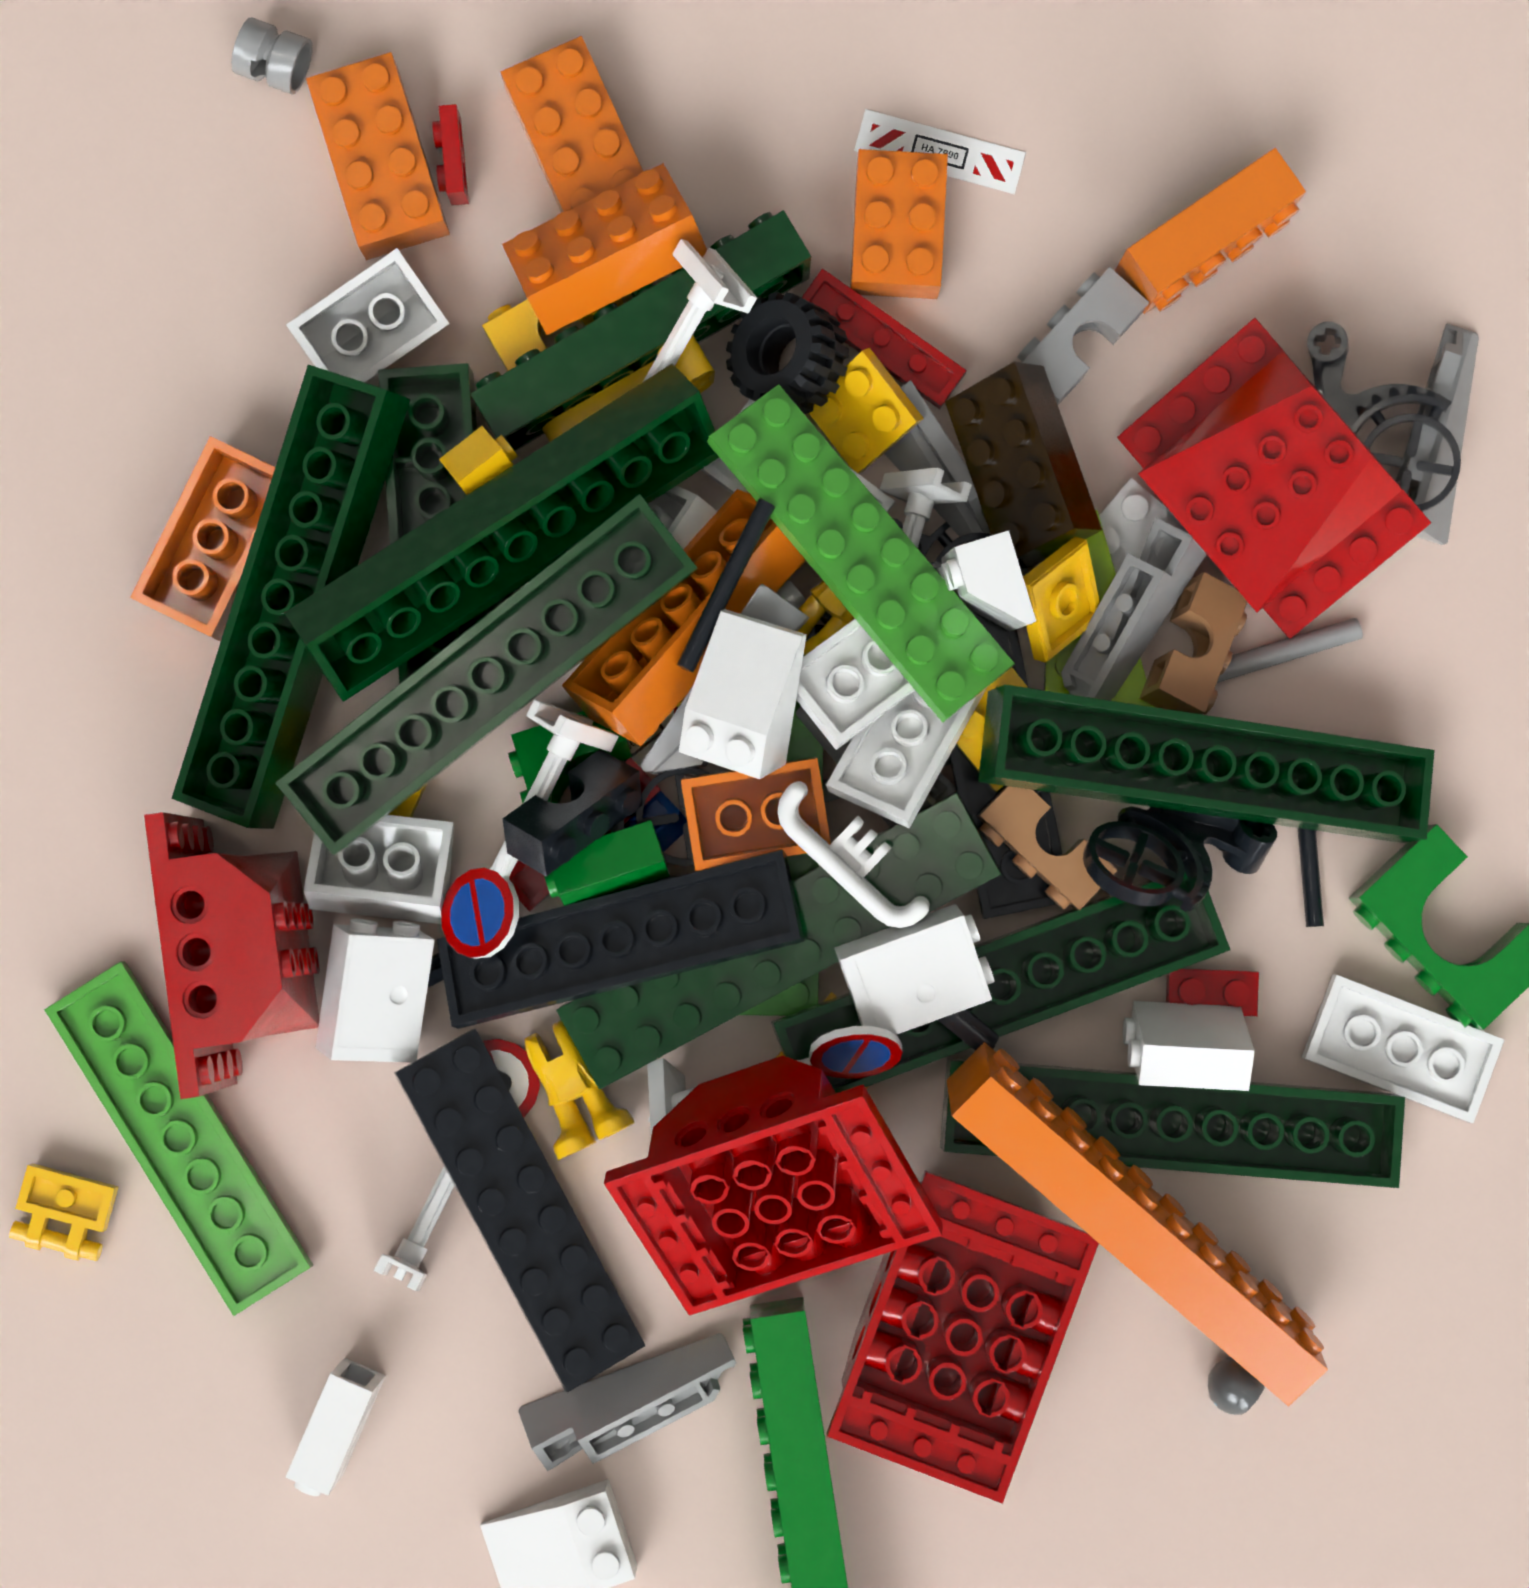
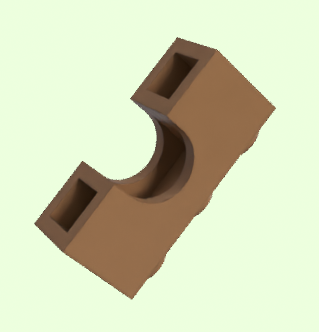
[1139,572,1247,714]
[976,786,1118,910]

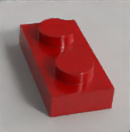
[432,104,469,206]
[1166,969,1259,1017]

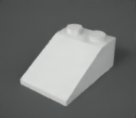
[679,609,807,779]
[480,1479,637,1588]

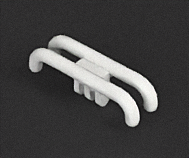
[777,781,930,928]

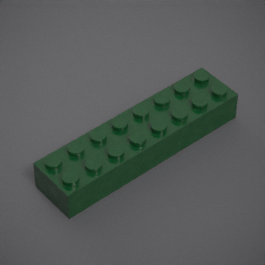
[470,210,812,451]
[378,363,490,684]

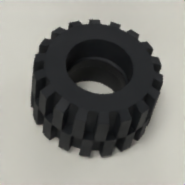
[726,292,849,414]

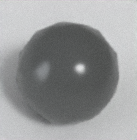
[1208,1357,1265,1415]

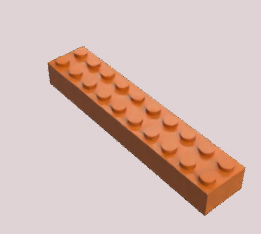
[946,1042,1328,1407]

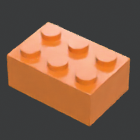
[850,149,948,299]
[681,757,831,871]

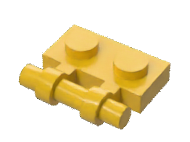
[9,1163,119,1261]

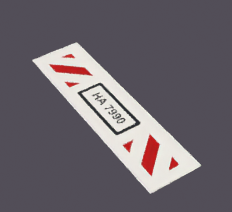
[854,109,1026,194]

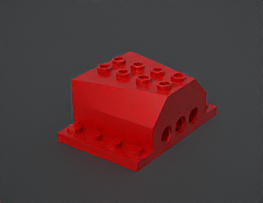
[1117,318,1432,639]
[144,812,320,1099]
[604,1055,943,1316]
[826,1170,1099,1504]

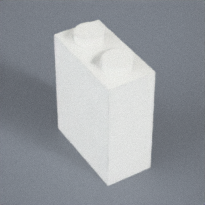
[1123,1001,1255,1091]
[286,1358,386,1496]

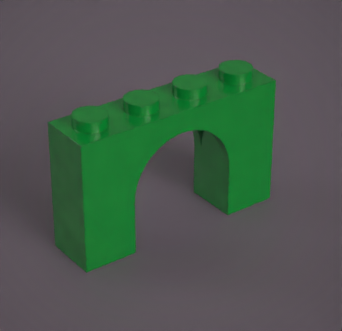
[508,711,670,906]
[1349,824,1529,1030]

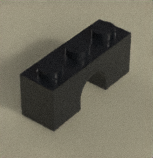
[502,749,643,877]

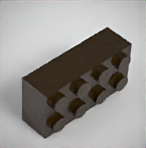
[945,361,1102,567]

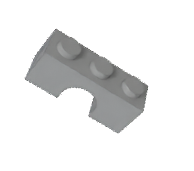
[1017,267,1149,405]

